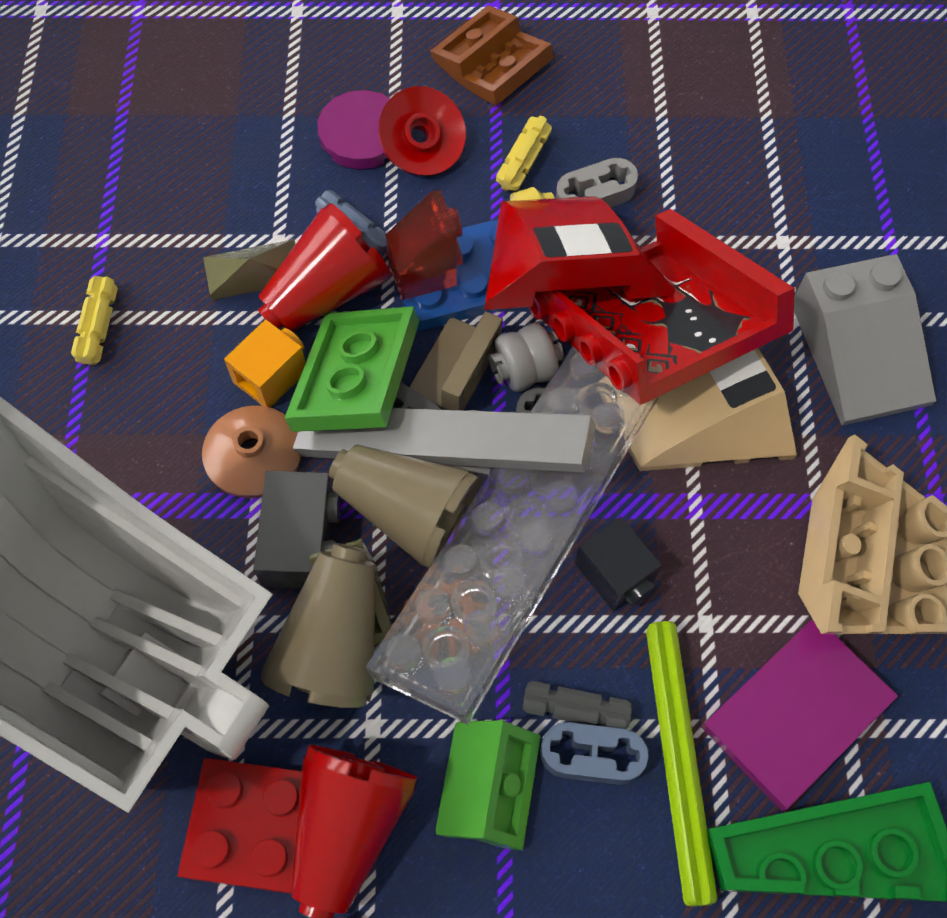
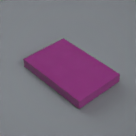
[701,619,898,812]

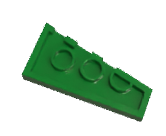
[707,782,947,902]

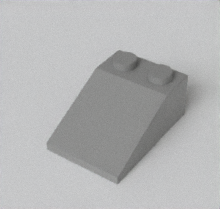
[794,254,936,426]

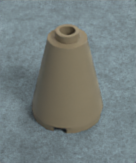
[329,444,481,570]
[261,543,375,708]

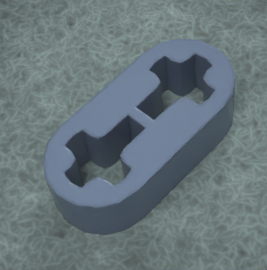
[540,722,649,785]

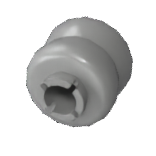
[488,323,564,392]

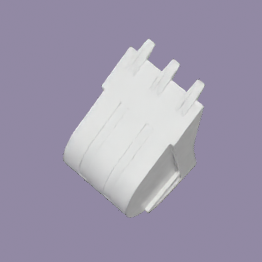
[0,397,272,813]

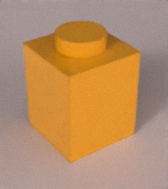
[224,319,306,407]

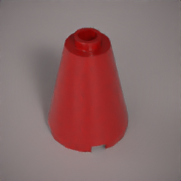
[257,203,392,332]
[291,744,417,918]

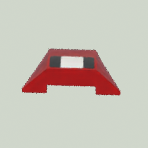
[484,196,675,310]

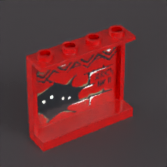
[529,209,795,405]

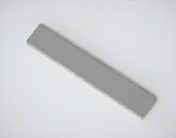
[293,408,596,473]

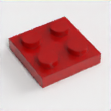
[177,758,302,894]

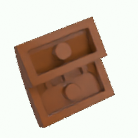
[430,5,554,106]

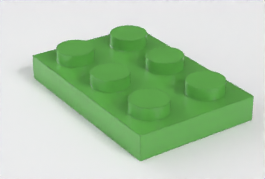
[285,306,419,432]

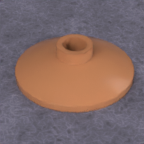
[202,406,302,498]

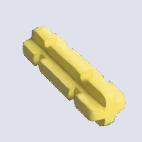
[496,115,552,192]
[71,276,118,365]

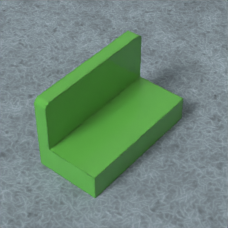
[436,720,541,851]

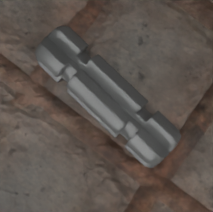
[522,681,632,730]

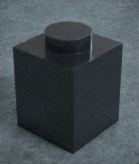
[574,516,662,612]

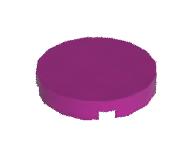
[317,90,390,169]

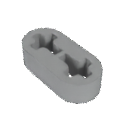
[556,158,638,207]

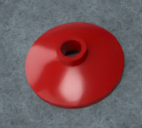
[378,86,466,176]

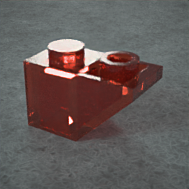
[385,189,463,300]

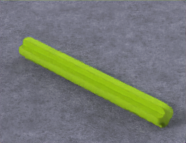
[646,621,717,907]

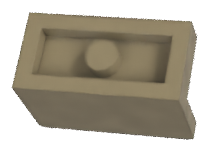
[410,311,503,411]

